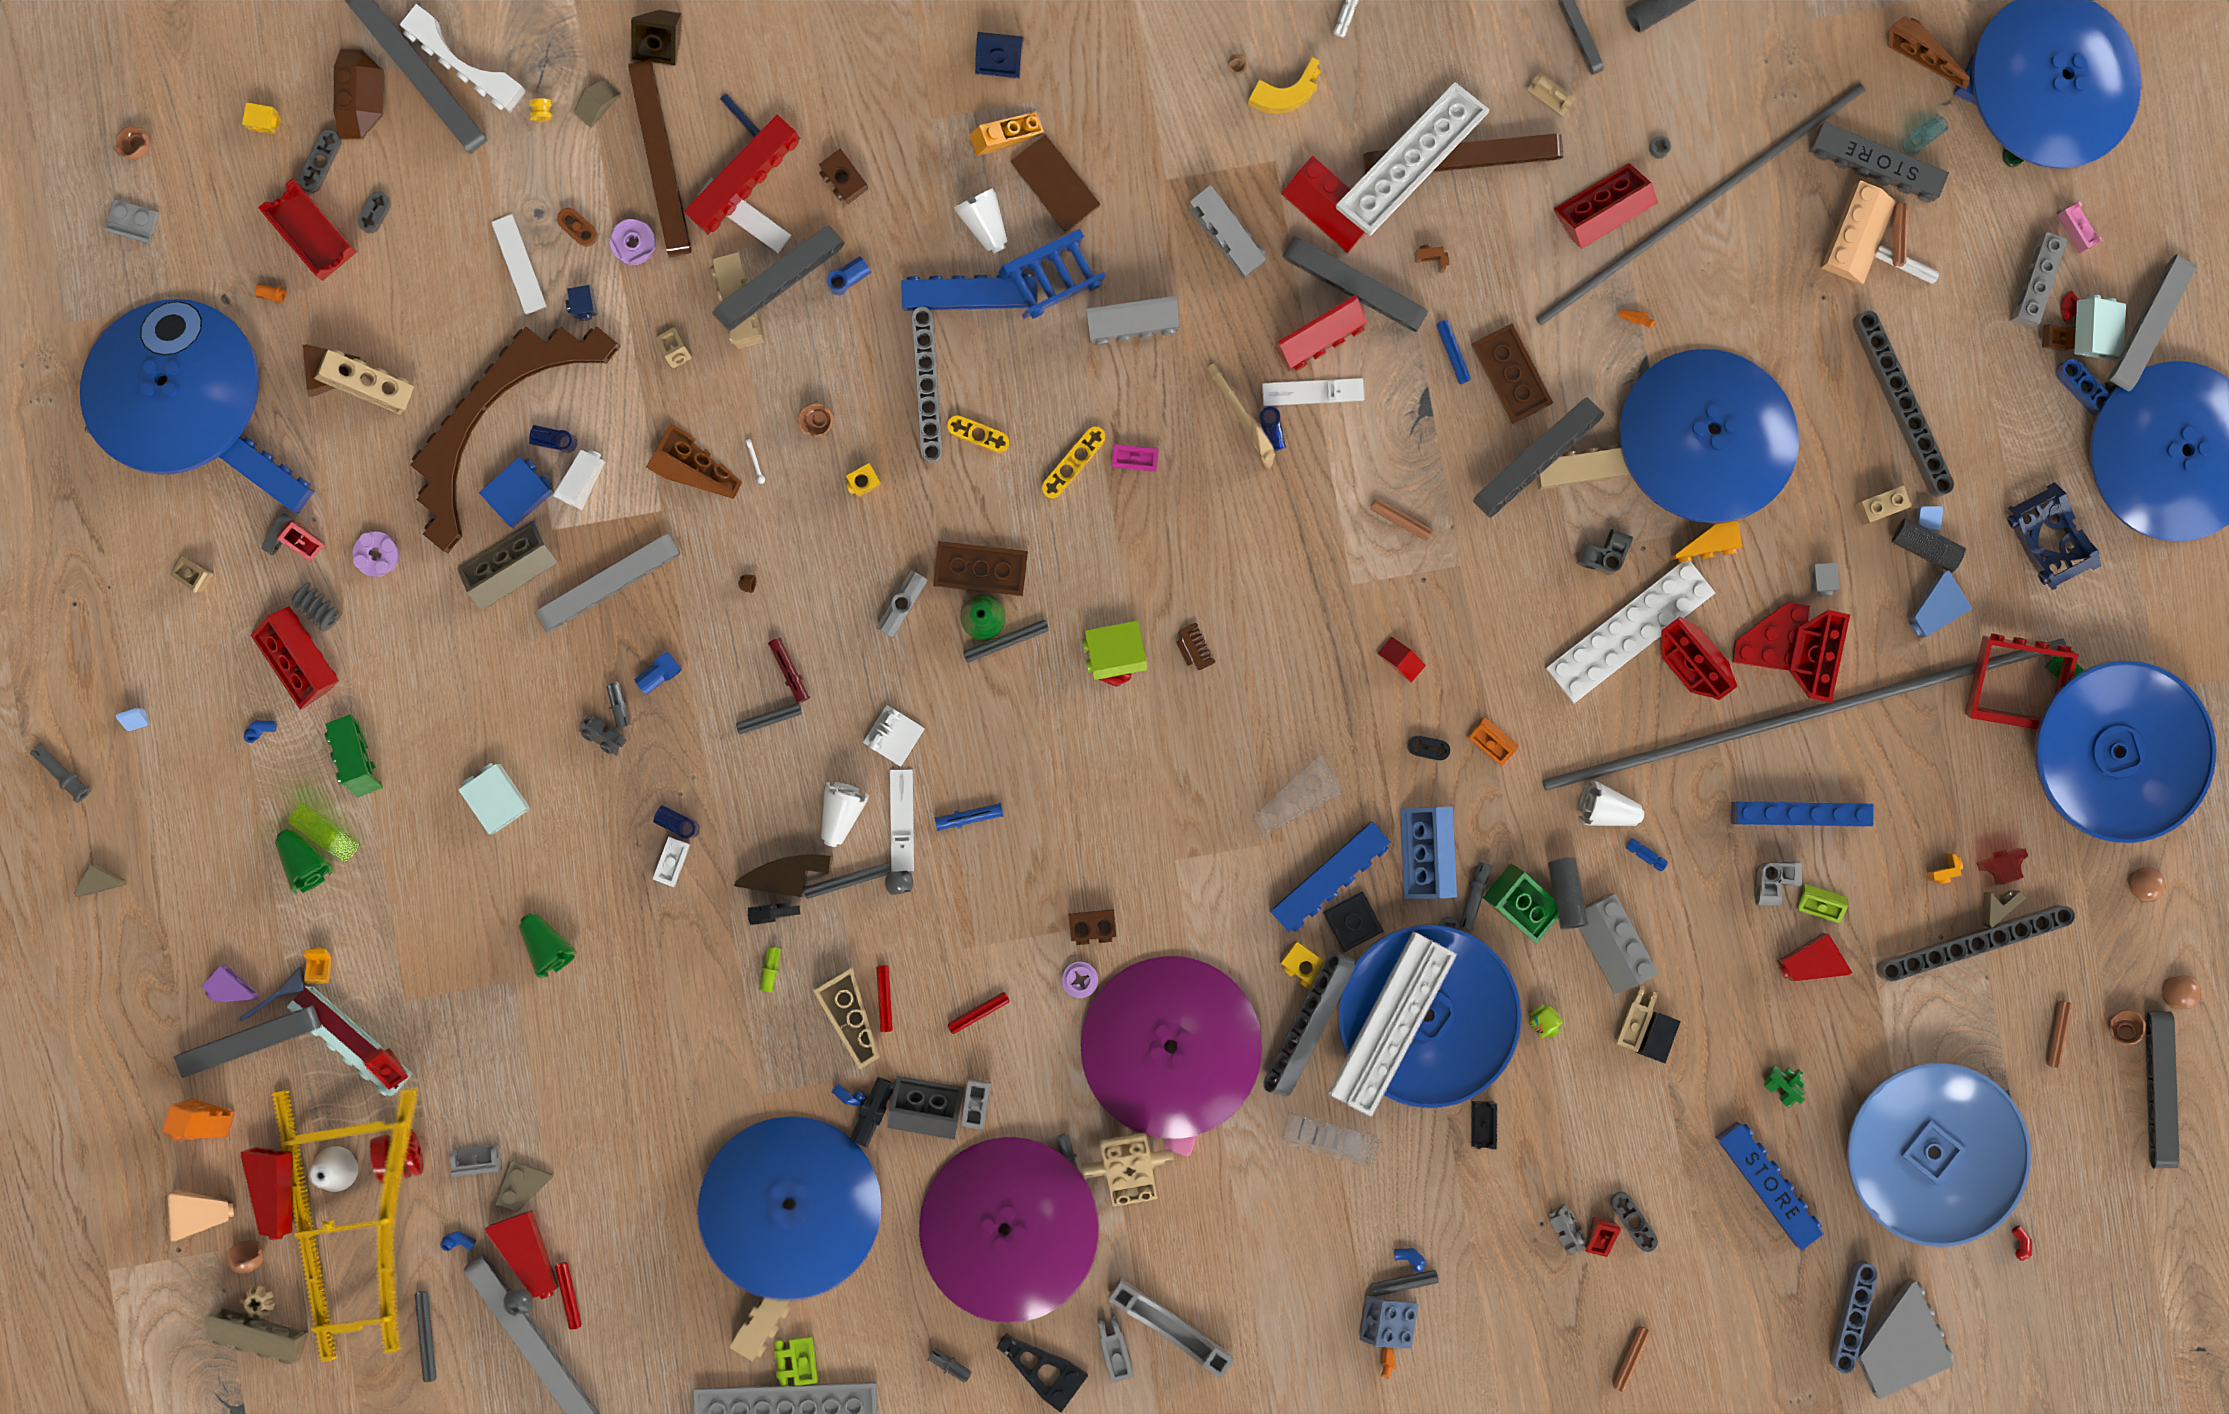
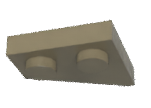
[496,1160,554,1211]

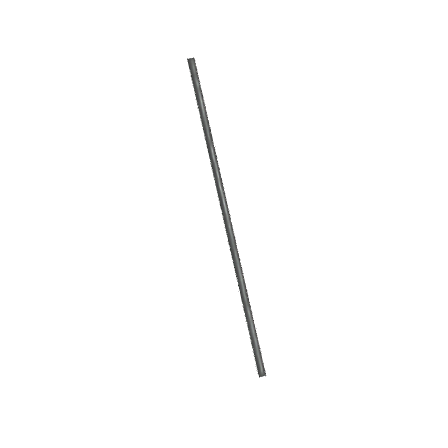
[1536,84,1865,326]

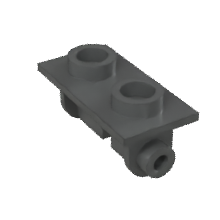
[579,715,626,756]

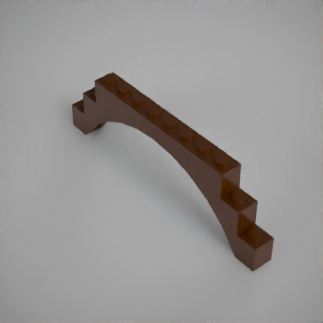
[410,326,621,553]

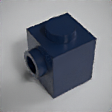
[566,285,598,321]

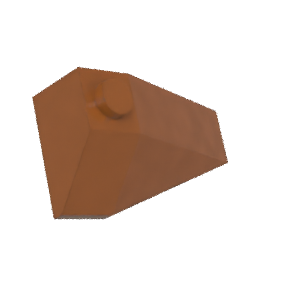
[1888,16,1970,90]
[646,423,742,499]

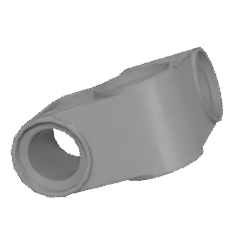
[1755,862,1802,906]

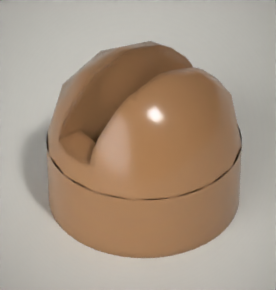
[1228,54,1247,74]

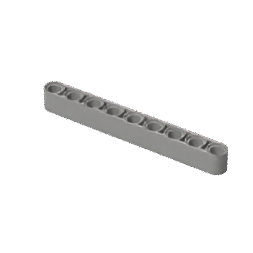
[464,1254,600,1414]

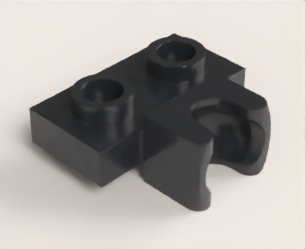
[748,902,800,925]

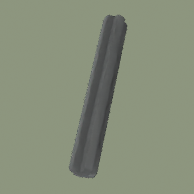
[963,620,1049,662]
[804,863,891,899]
[415,1291,436,1382]

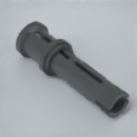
[30,744,91,803]

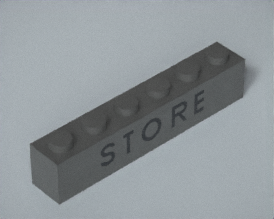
[1809,122,1949,202]

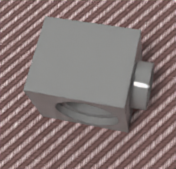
[1809,563,1840,596]

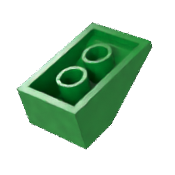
[1482,863,1561,944]

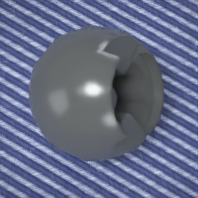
[885,871,913,895]
[504,1288,533,1316]

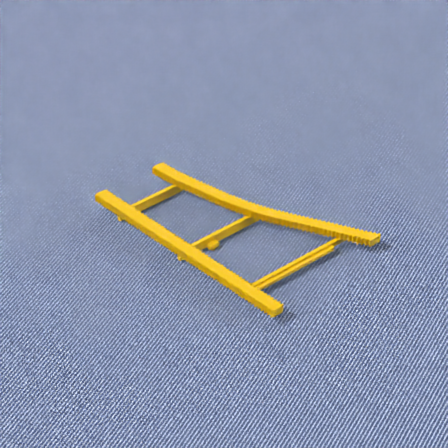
[271,1087,419,1362]

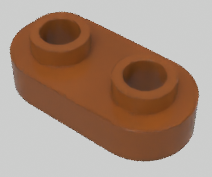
[557,208,597,247]

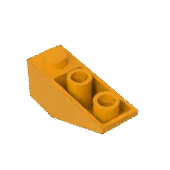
[969,112,1044,156]
[1671,520,1743,563]

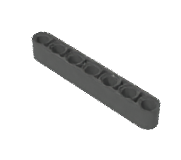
[713,225,845,331]
[1282,236,1428,332]
[1473,397,1604,518]
[1264,952,1355,1097]
[173,1005,322,1078]
[2145,1011,2179,1169]

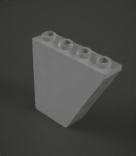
[1857,1278,1954,1399]

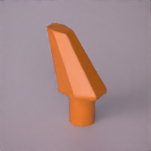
[1618,310,1655,329]
[1381,1347,1396,1379]

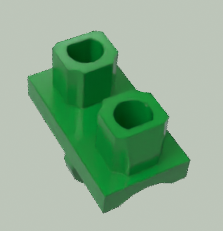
[1764,1065,1805,1108]

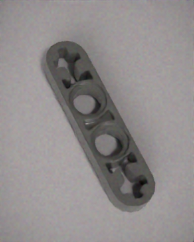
[1557,0,1604,75]

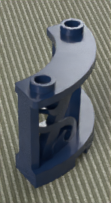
[2007,482,2101,590]

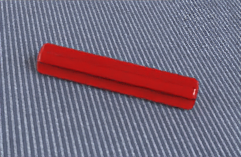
[876,965,893,1032]
[948,992,1010,1034]
[555,1262,582,1330]

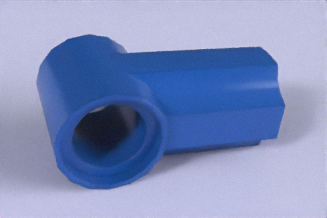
[827,256,871,295]
[634,652,682,695]

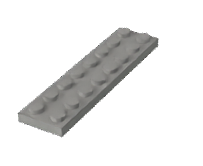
[694,1382,878,1414]

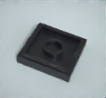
[1323,891,1384,952]

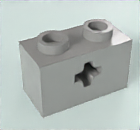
[961,1078,991,1130]

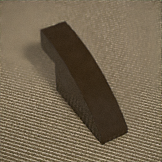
[734,854,833,897]

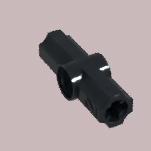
[850,1077,895,1147]

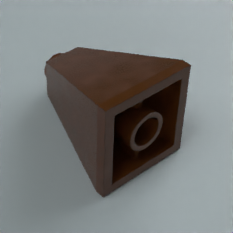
[302,345,366,397]

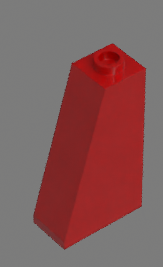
[241,1147,292,1240]
[485,1210,559,1300]

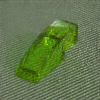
[287,803,361,863]

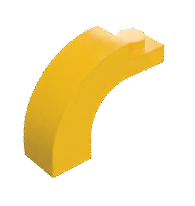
[1248,57,1321,114]

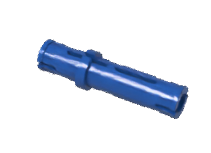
[934,802,1004,831]

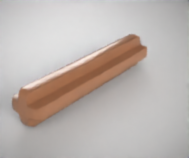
[1892,203,1908,267]
[1370,498,1433,541]
[2047,1001,2072,1068]
[1613,1326,1650,1392]

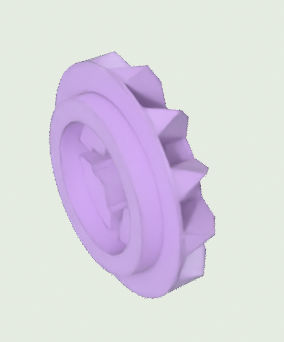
[1062,962,1098,998]

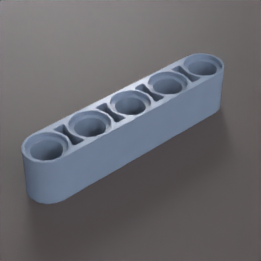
[1830,1261,1878,1374]

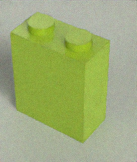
[1082,620,1148,680]

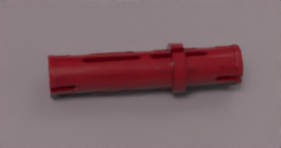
[768,637,810,704]

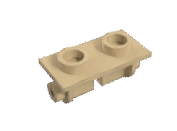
[1526,72,1576,117]

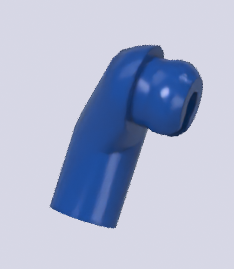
[244,720,277,743]
[832,1084,867,1107]
[440,1231,476,1251]
[1394,1248,1426,1272]

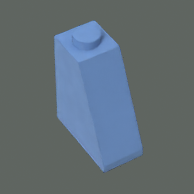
[1909,570,1973,638]

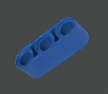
[2055,359,2110,415]

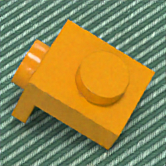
[1927,853,1963,884]
[304,947,332,984]

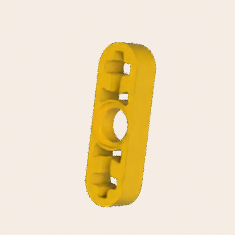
[947,415,1010,453]

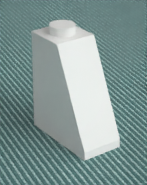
[553,449,605,510]

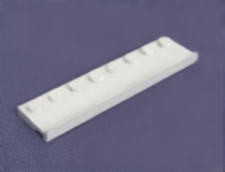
[1328,931,1457,1117]

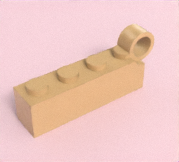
[1525,444,1630,490]

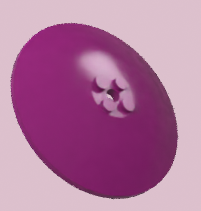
[1081,956,1262,1139]
[919,1137,1099,1323]

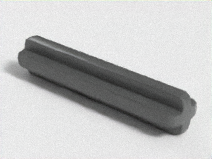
[736,703,802,734]
[1371,1270,1439,1296]

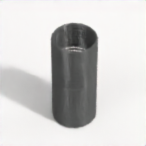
[1626,0,1695,33]
[1891,517,1966,573]
[1548,857,1589,930]

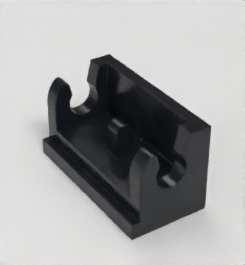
[1636,1011,1681,1063]
[1471,1101,1497,1150]

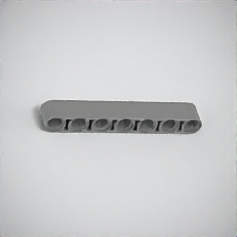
[2108,254,2197,392]
[912,307,943,464]
[535,534,680,633]

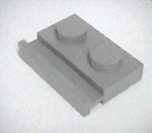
[104,200,160,244]

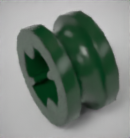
[2002,149,2024,167]

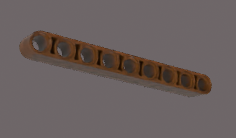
[628,59,692,258]
[1363,134,1564,175]

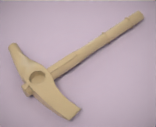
[1207,364,1275,469]

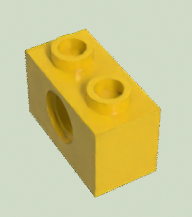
[1280,941,1324,990]

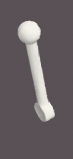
[746,439,765,484]

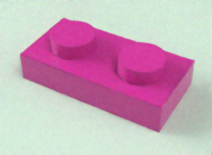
[1112,444,1159,472]

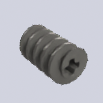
[292,582,342,632]

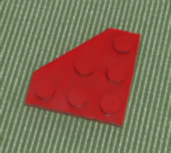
[1732,602,1810,671]

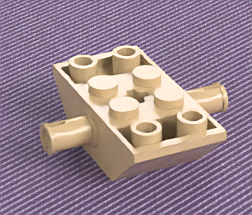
[1082,1133,1174,1207]

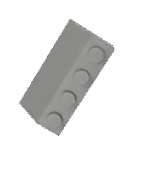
[1086,296,1180,345]
[1579,893,1659,994]

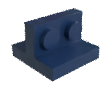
[975,32,1024,78]

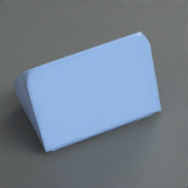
[1916,506,1943,530]
[116,708,149,731]

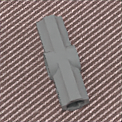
[876,570,928,638]

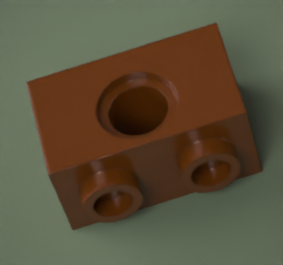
[819,148,869,205]

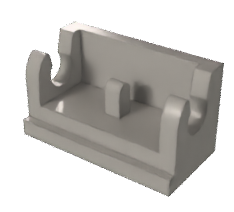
[450,1144,502,1177]

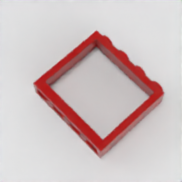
[1965,633,2079,729]

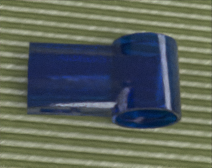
[1259,406,1286,451]
[529,425,577,453]
[653,805,700,839]

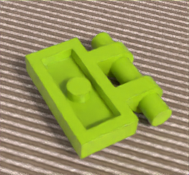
[773,1336,818,1386]

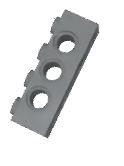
[2010,232,2068,328]

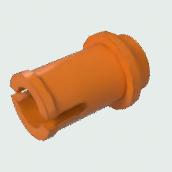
[255,283,286,304]

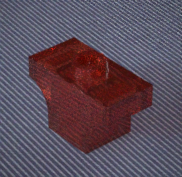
[1976,848,2029,885]

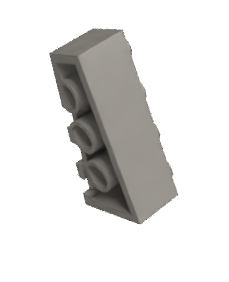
[1188,185,1266,280]

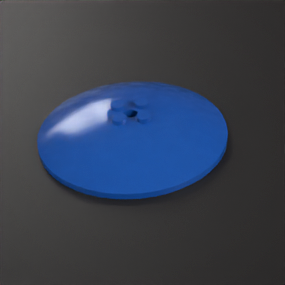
[1972,0,2141,169]
[1619,349,1799,523]
[2090,361,2229,542]
[697,1117,881,1301]

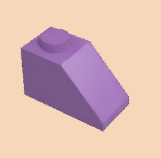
[202,965,260,1002]

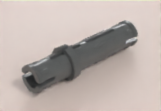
[1460,861,1493,930]

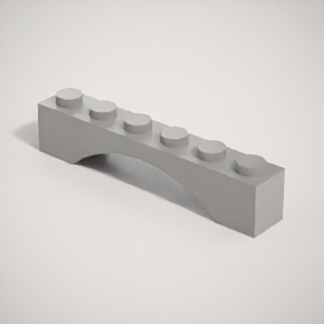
[1108,1278,1234,1379]

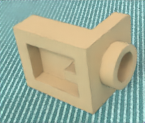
[655,327,692,368]

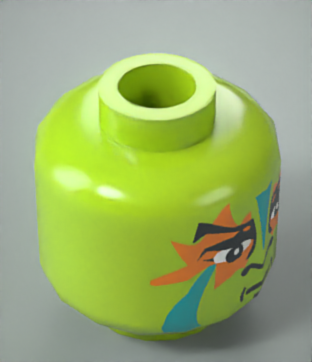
[1529,1004,1563,1039]

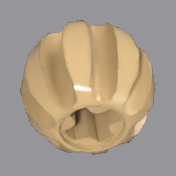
[240,1285,275,1320]

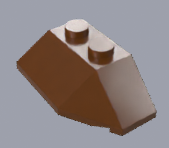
[333,50,383,139]

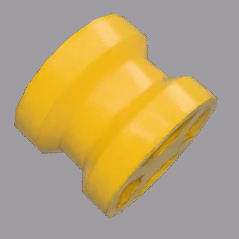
[529,98,552,122]

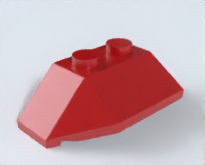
[1789,610,1850,703]
[1661,616,1738,700]

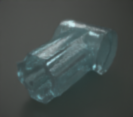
[1902,114,1949,155]

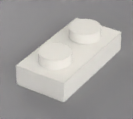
[653,837,691,887]

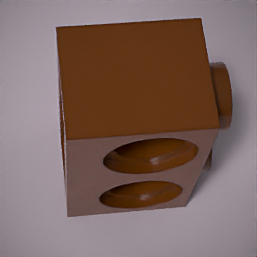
[1069,909,1116,945]

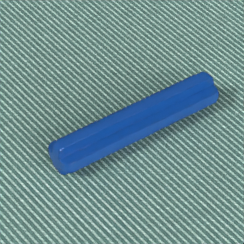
[1436,320,1471,384]

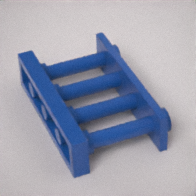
[999,229,1106,319]

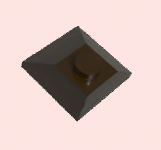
[631,10,682,66]

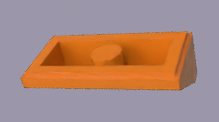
[1467,717,1519,767]

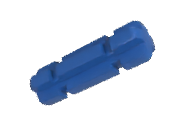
[1626,839,1668,871]

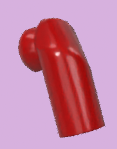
[1098,673,1132,687]
[2011,1225,2032,1261]

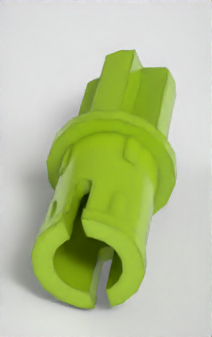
[759,946,781,992]

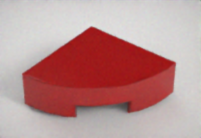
[2060,290,2079,322]

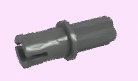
[606,683,631,728]
[1056,1134,1078,1169]
[927,1348,971,1383]

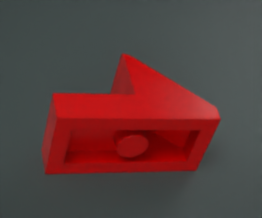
[362,1047,408,1090]

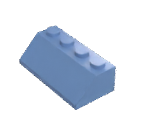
[1401,807,1457,899]

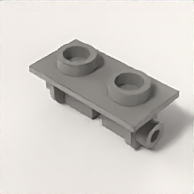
[1549,1204,1586,1255]

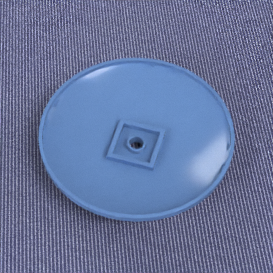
[1847,1063,2031,1247]

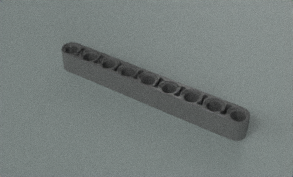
[345,0,488,154]
[1853,310,1954,497]
[1876,905,2075,981]

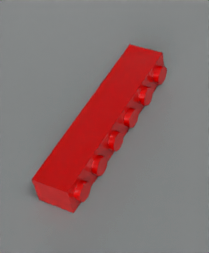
[684,114,801,235]

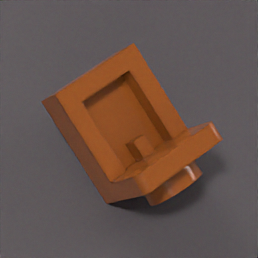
[1414,244,1449,273]

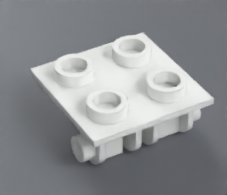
[863,705,925,767]

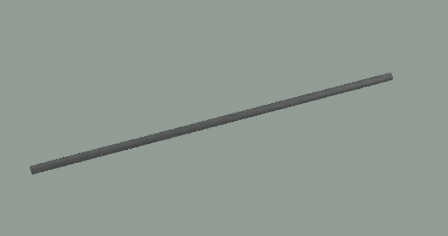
[1543,638,2066,791]

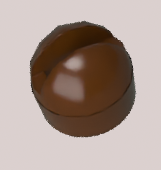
[738,574,757,593]

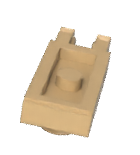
[1615,985,1658,1052]

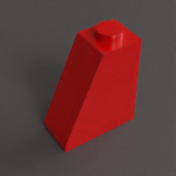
[1778,933,1853,981]

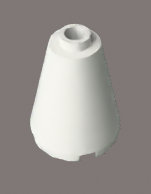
[954,188,1008,254]
[1578,781,1644,826]
[821,782,869,847]
[310,1146,359,1192]

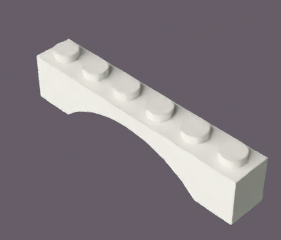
[400,4,526,112]

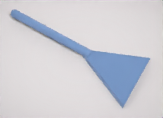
[240,967,303,1021]

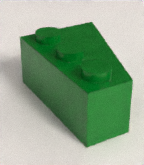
[325,714,383,797]

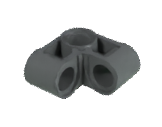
[1577,529,1633,575]

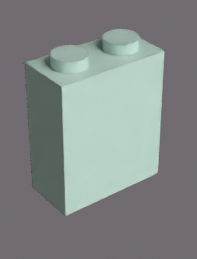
[2075,295,2126,360]
[459,763,531,835]

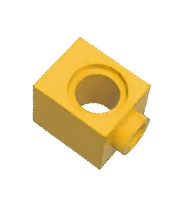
[242,102,280,134]
[845,463,882,498]

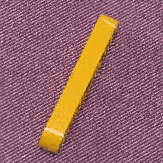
[1042,427,1106,499]

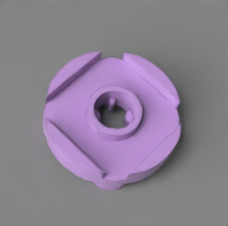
[610,219,656,265]
[352,531,400,577]

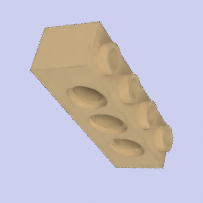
[314,349,414,415]

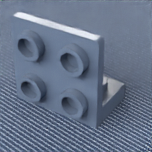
[1359,1295,1418,1348]

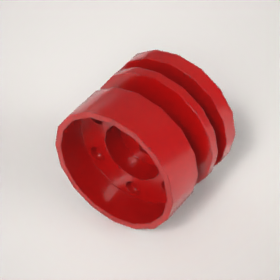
[369,1129,424,1185]

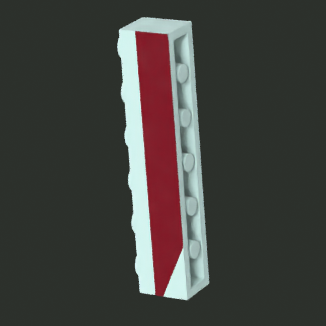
[287,985,413,1096]

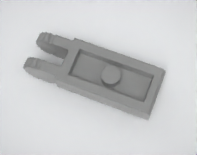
[1097,1314,1134,1383]

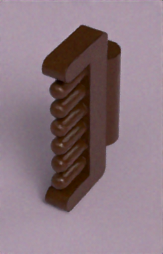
[1176,623,1215,671]

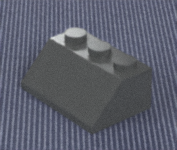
[887,1076,964,1140]

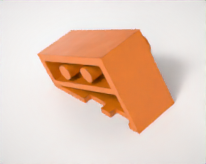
[162,1098,235,1141]

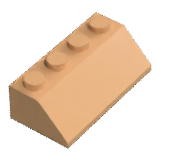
[1821,180,1896,285]

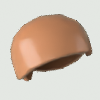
[113,125,150,160]
[797,403,834,437]
[2130,868,2166,902]
[2163,975,2201,1010]
[2109,1010,2146,1046]
[227,1240,264,1274]

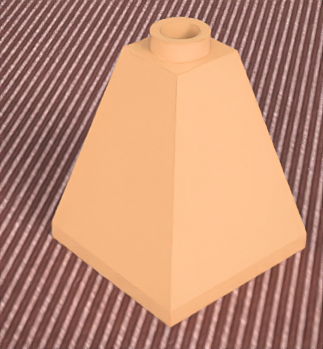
[169,1190,234,1241]

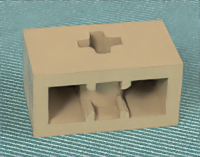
[1855,486,1912,525]

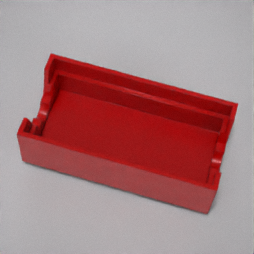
[258,179,357,281]

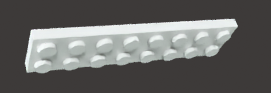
[1336,82,1489,236]
[1545,561,1715,704]

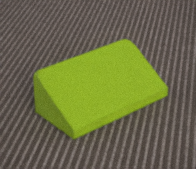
[1797,884,1849,924]

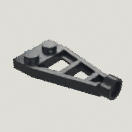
[996,1333,1088,1413]

